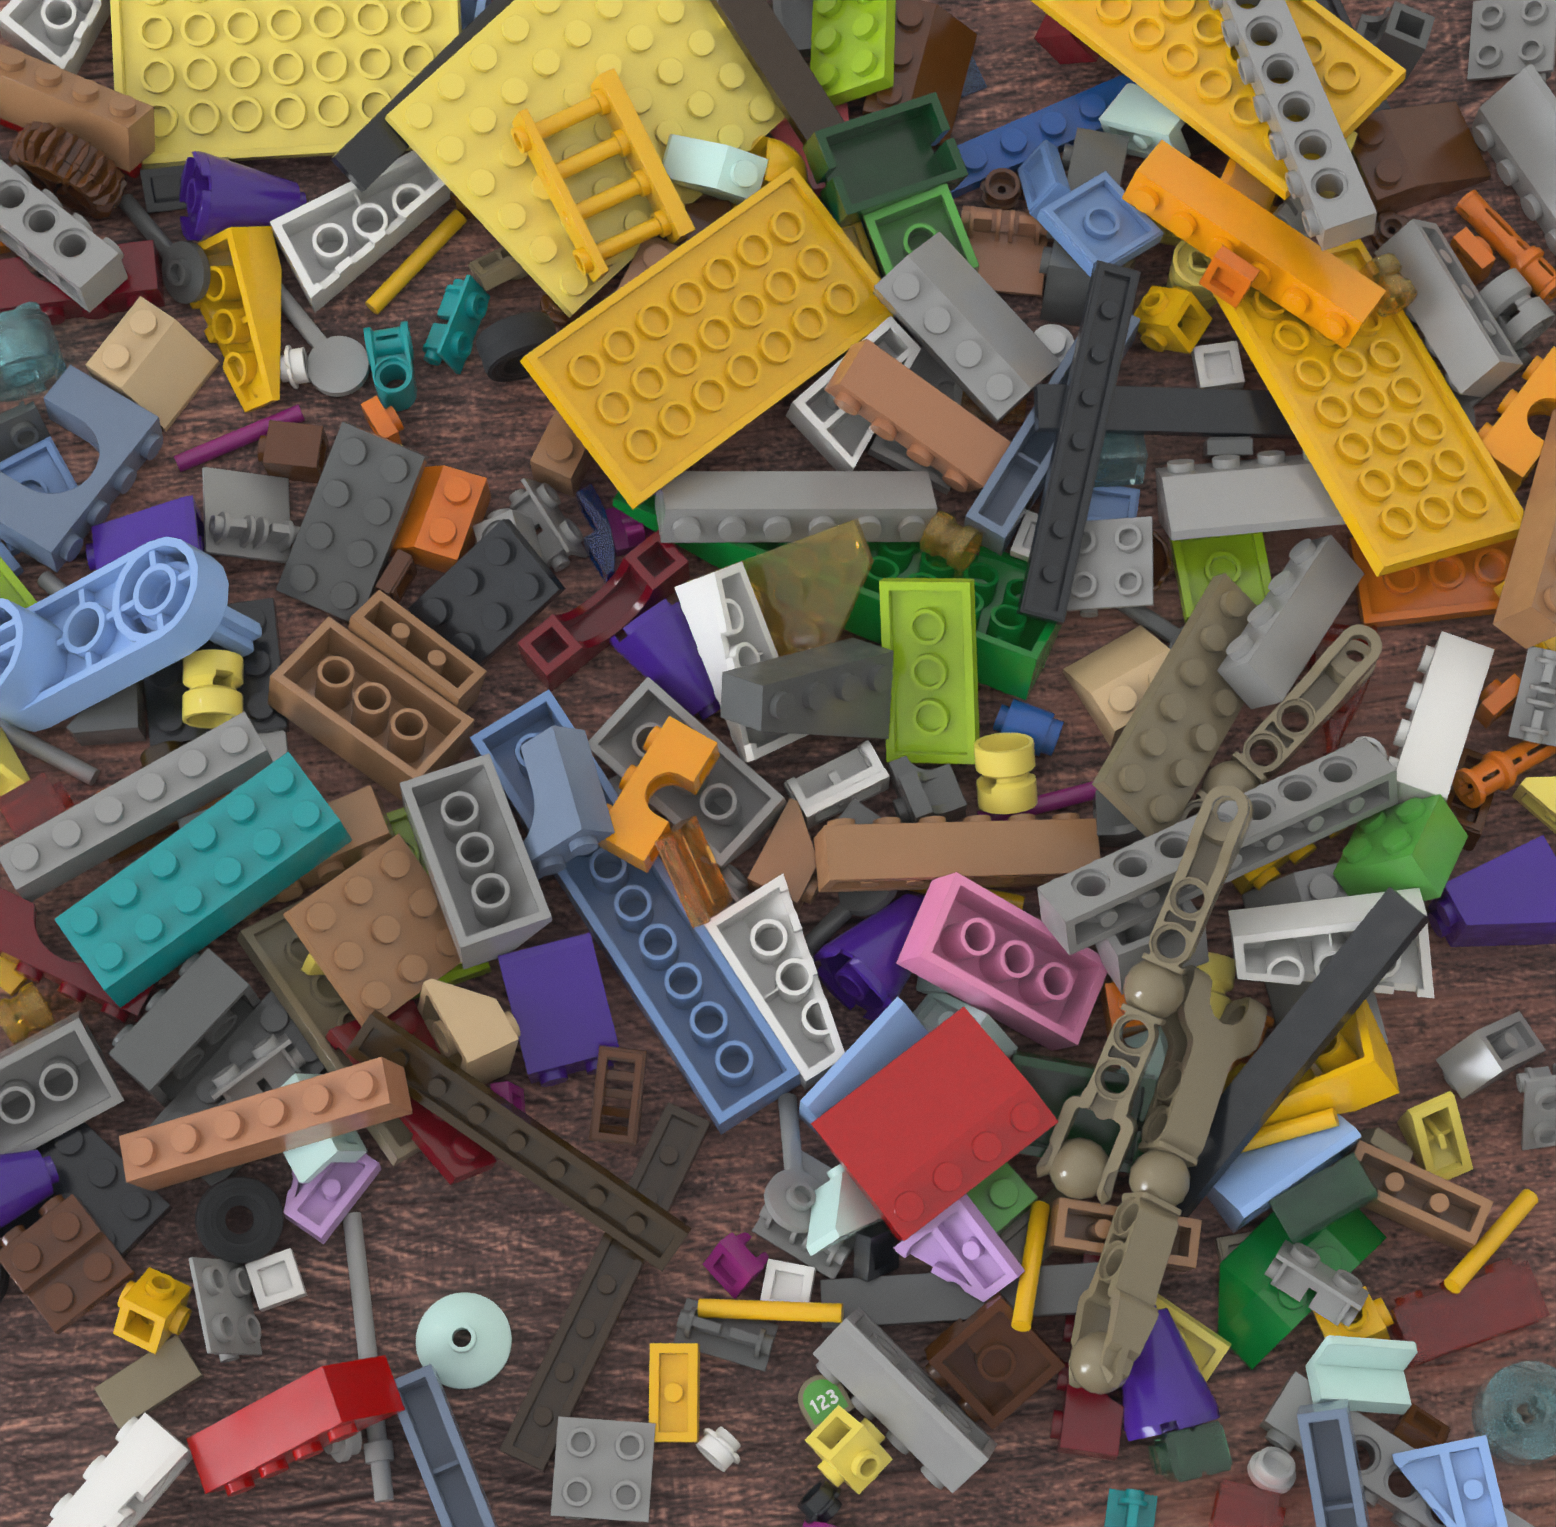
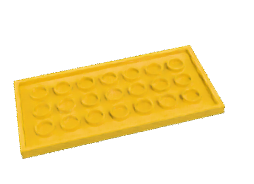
[1030,0,1406,200]
[520,166,894,509]
[1213,239,1524,577]

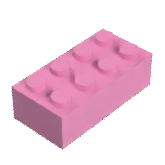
[896,872,1108,1051]

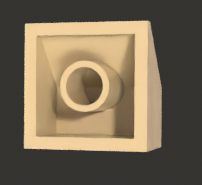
[85,296,220,432]
[1063,625,1170,747]
[417,978,520,1085]

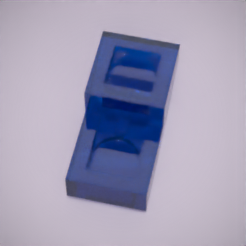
[576,484,617,584]

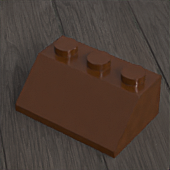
[862,0,977,151]

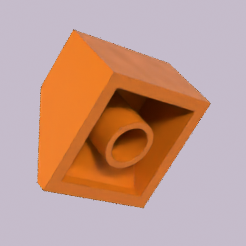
[390,465,491,573]

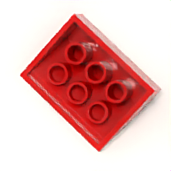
[810,1007,1059,1241]

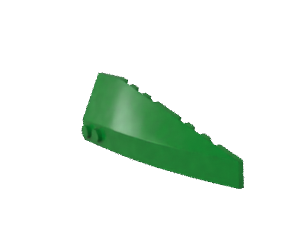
[612,491,1068,700]

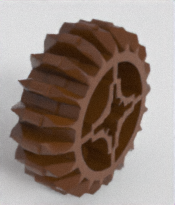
[8,121,127,219]

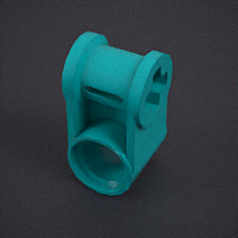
[363,320,417,411]

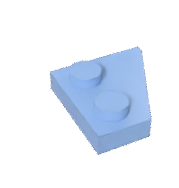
[1392,1435,1508,1527]

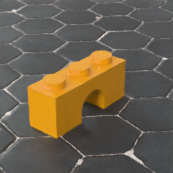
[1478,346,1556,493]
[598,716,720,873]

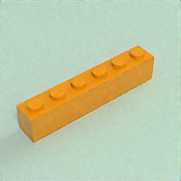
[1122,140,1386,349]

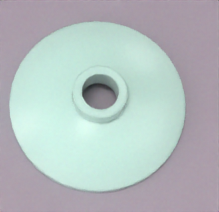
[416,1292,512,1389]

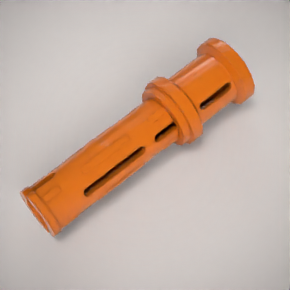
[1454,190,1556,305]
[1452,740,1556,808]

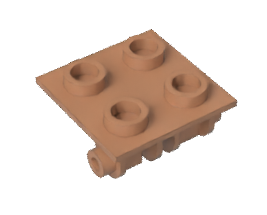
[961,206,1048,297]

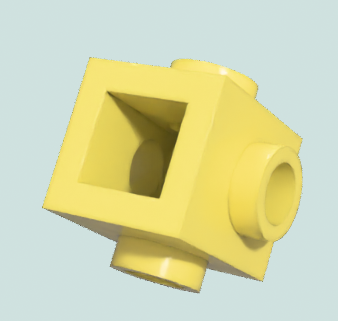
[805,1405,893,1494]

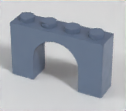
[0,365,163,572]
[520,726,615,880]

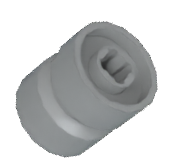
[1479,268,1556,352]

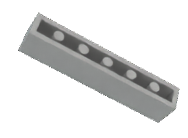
[655,471,937,543]
[0,711,273,902]

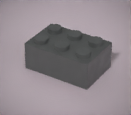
[108,948,261,1108]

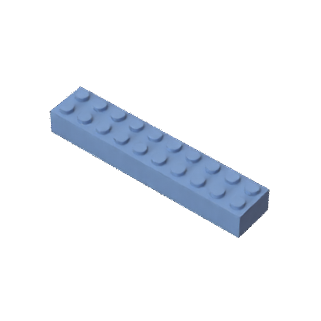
[470,689,801,1135]

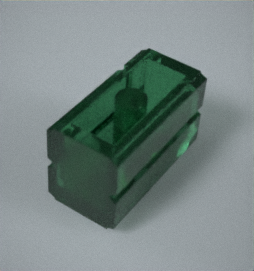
[1268,1152,1382,1244]
[1148,1421,1233,1483]

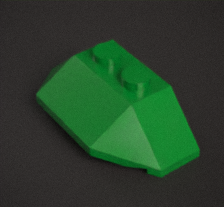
[1217,1198,1387,1370]

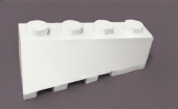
[674,561,809,762]
[703,874,845,1090]
[1228,888,1434,998]
[47,1413,193,1527]

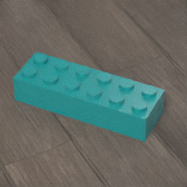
[54,751,352,1008]

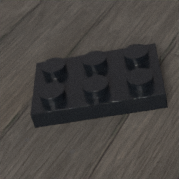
[408,519,566,667]

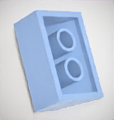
[798,996,928,1137]
[1206,1114,1362,1233]

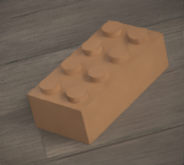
[268,616,474,801]

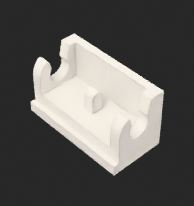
[784,740,890,829]

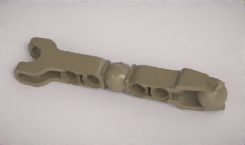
[1088,624,1382,954]
[1036,785,1254,1206]
[1069,965,1267,1395]

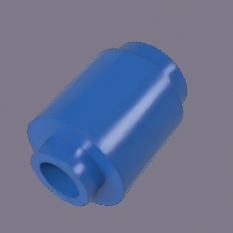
[993,699,1064,757]

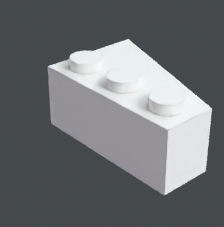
[786,315,921,471]

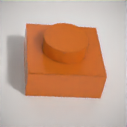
[1450,227,1496,287]
[1199,245,1260,308]
[361,396,404,445]
[1474,673,1521,729]

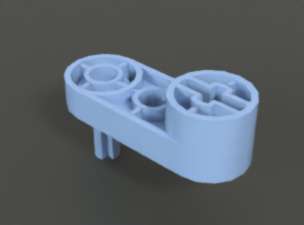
[0,537,262,732]

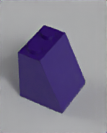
[86,495,210,570]
[1428,835,1556,947]
[498,932,619,1087]

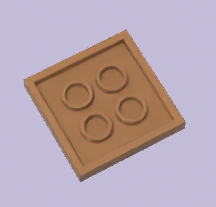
[283,833,461,1027]

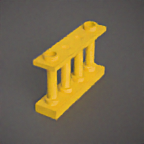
[511,68,696,283]

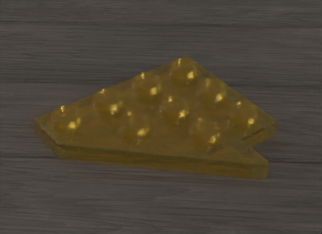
[686,518,874,657]

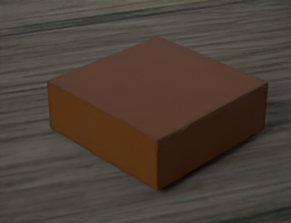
[375,549,417,604]
[1392,1403,1451,1449]

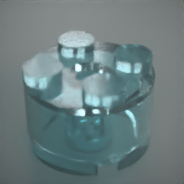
[0,302,67,402]
[1472,1361,1556,1466]

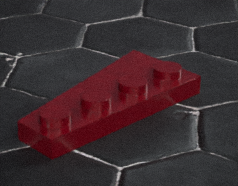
[325,999,497,1185]

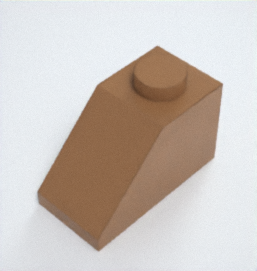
[747,798,819,914]

